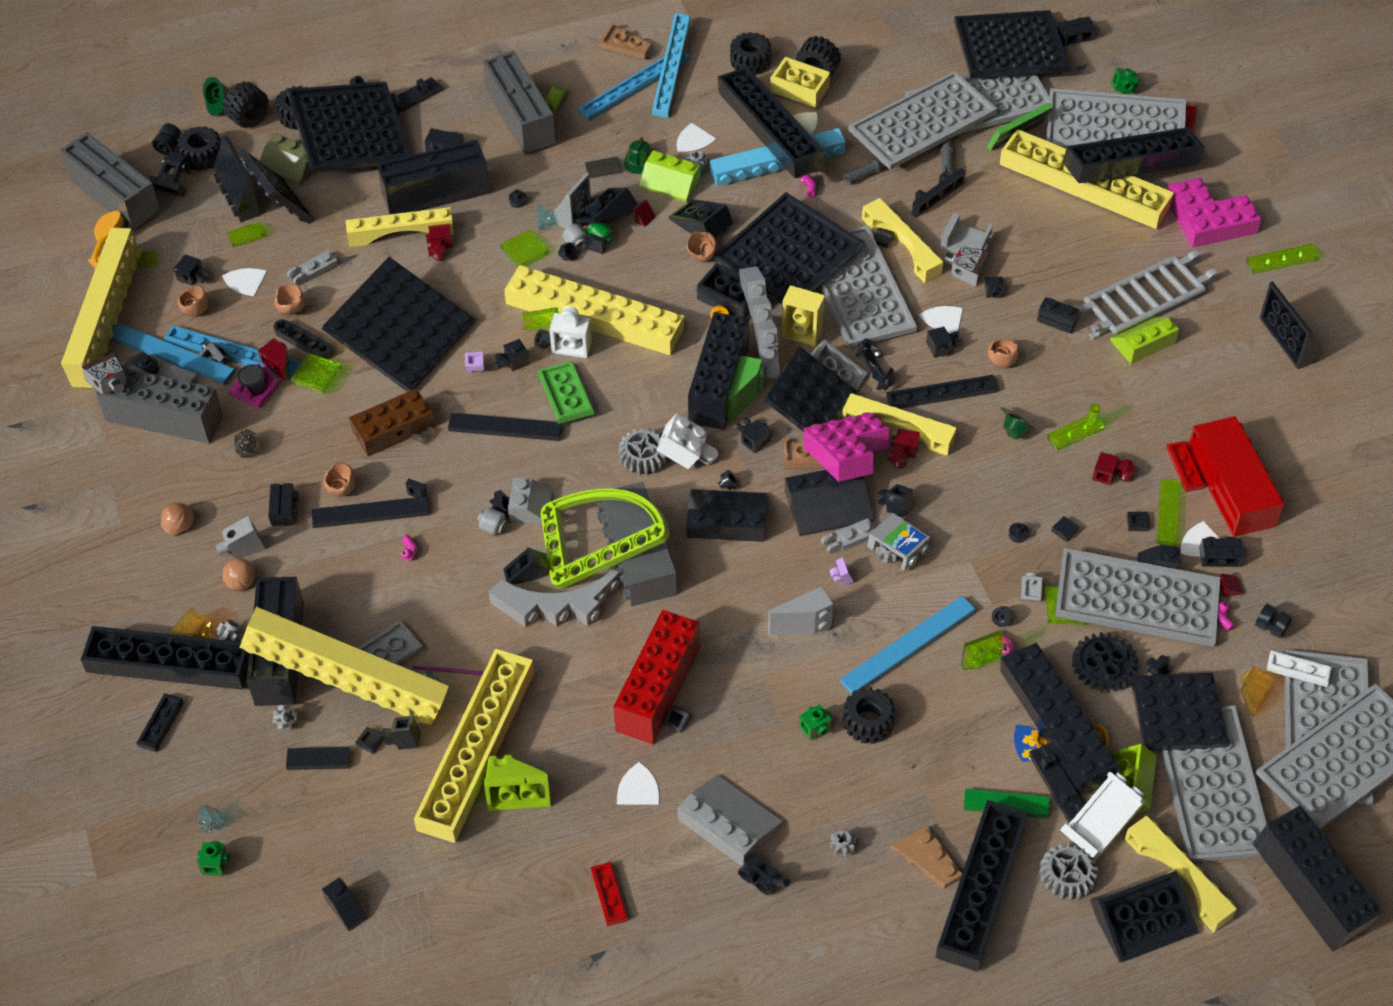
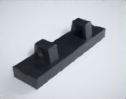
[391,77,442,115]
[911,168,966,218]
[1029,744,1084,823]

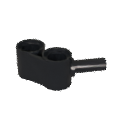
[738,855,790,895]

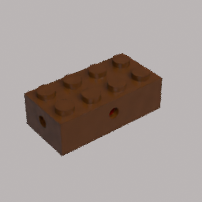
[349,388,435,456]

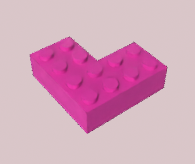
[1167,177,1261,248]
[804,412,889,482]

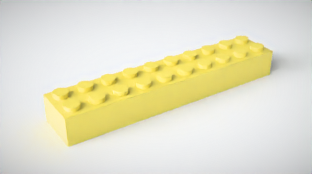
[1000,129,1174,229]
[61,228,141,388]
[504,265,684,355]
[240,607,449,726]
[414,649,534,843]

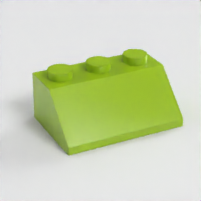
[639,150,700,202]
[1110,317,1179,364]
[1111,744,1156,813]

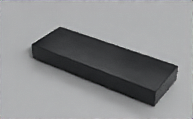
[136,693,184,752]
[286,747,350,770]

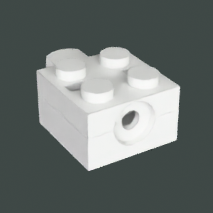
[550,306,592,358]
[657,413,718,469]

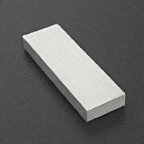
[1266,650,1332,687]

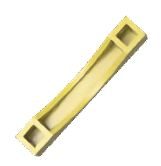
[862,198,943,283]
[346,207,454,247]
[842,393,956,455]
[1125,816,1237,932]

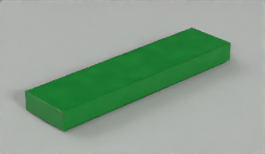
[963,789,1049,819]

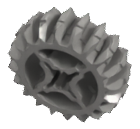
[618,428,668,475]
[1039,843,1098,900]

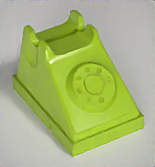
[484,755,551,811]

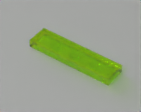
[1246,243,1320,274]
[1156,478,1180,546]

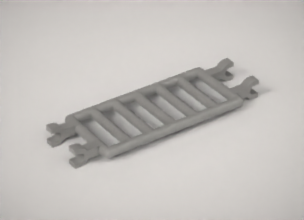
[1075,250,1218,340]

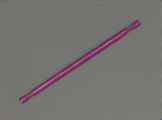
[413,665,484,675]

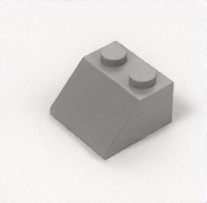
[508,478,552,524]

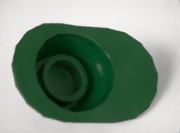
[202,77,229,116]
[624,137,653,174]
[1001,407,1034,440]

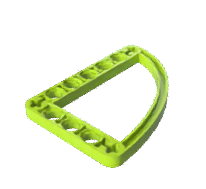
[541,489,670,588]

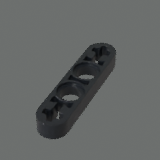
[273,319,332,361]

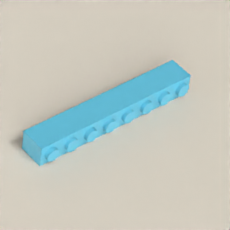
[710,128,846,186]

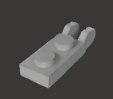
[287,250,338,285]
[821,518,875,554]

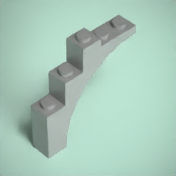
[739,267,780,380]
[489,569,620,627]

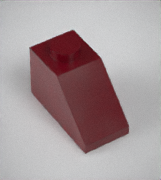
[258,338,289,381]

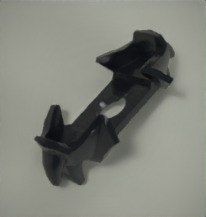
[855,338,895,391]

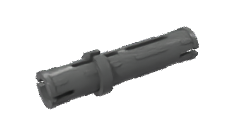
[940,138,954,175]
[844,159,886,184]

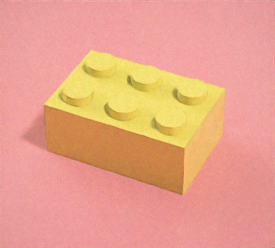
[770,57,830,108]
[781,286,825,347]

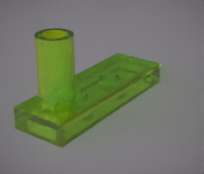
[1047,404,1105,451]

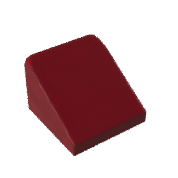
[634,200,655,227]
[1219,573,1243,597]

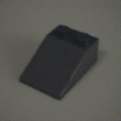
[574,187,638,223]
[668,199,733,238]

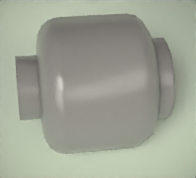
[562,224,587,250]
[477,507,507,536]

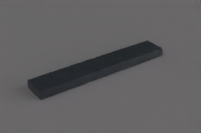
[886,374,998,409]
[448,413,562,441]
[312,496,428,528]

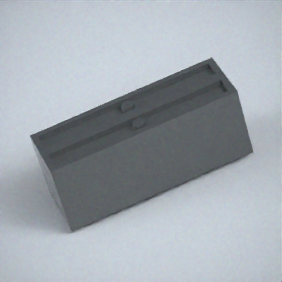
[483,51,556,154]
[60,132,161,230]
[96,368,223,444]
[596,482,677,607]

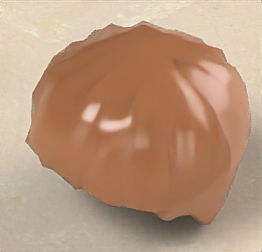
[686,232,718,262]
[274,284,306,315]
[177,285,209,316]
[987,339,1019,368]
[323,462,356,497]
[161,502,195,536]
[222,558,257,591]

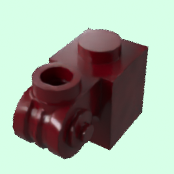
[426,223,452,261]
[887,428,920,469]
[1092,452,1135,485]

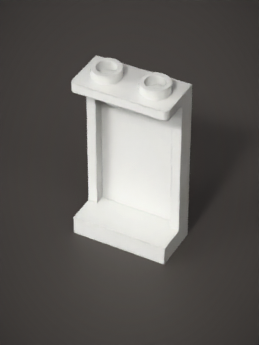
[1061,772,1146,860]

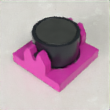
[228,363,280,409]

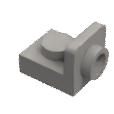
[1020,573,1042,602]

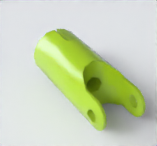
[545,81,567,114]

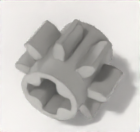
[686,150,707,171]
[876,544,899,564]
[217,620,243,642]
[272,705,298,730]
[829,829,856,857]

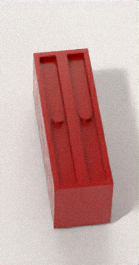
[1188,416,1284,537]
[613,609,700,745]

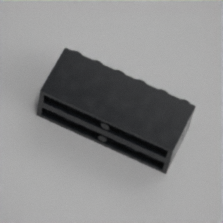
[377,139,490,215]
[688,312,750,430]
[247,576,304,706]
[1253,805,1382,952]

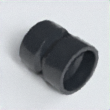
[152,123,182,155]
[1255,603,1293,639]

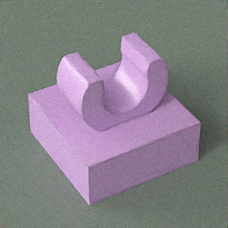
[465,352,484,373]
[829,557,854,585]

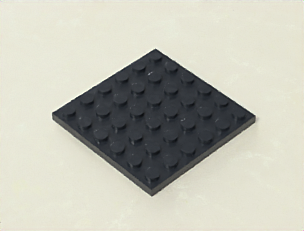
[954,10,1070,78]
[287,82,411,172]
[714,192,864,305]
[322,257,475,392]

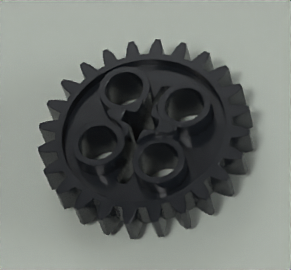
[1072,632,1138,693]

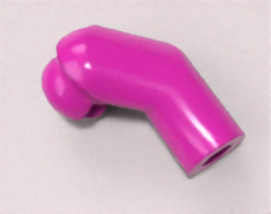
[800,174,817,197]
[401,535,418,561]
[1217,602,1235,631]
[991,630,1014,655]

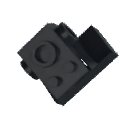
[148,152,191,197]

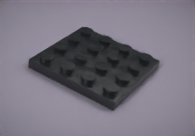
[239,148,314,224]
[763,346,857,432]
[1130,672,1228,751]

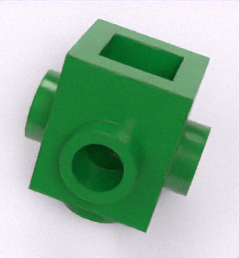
[1111,68,1139,94]
[799,704,832,741]
[197,841,230,876]

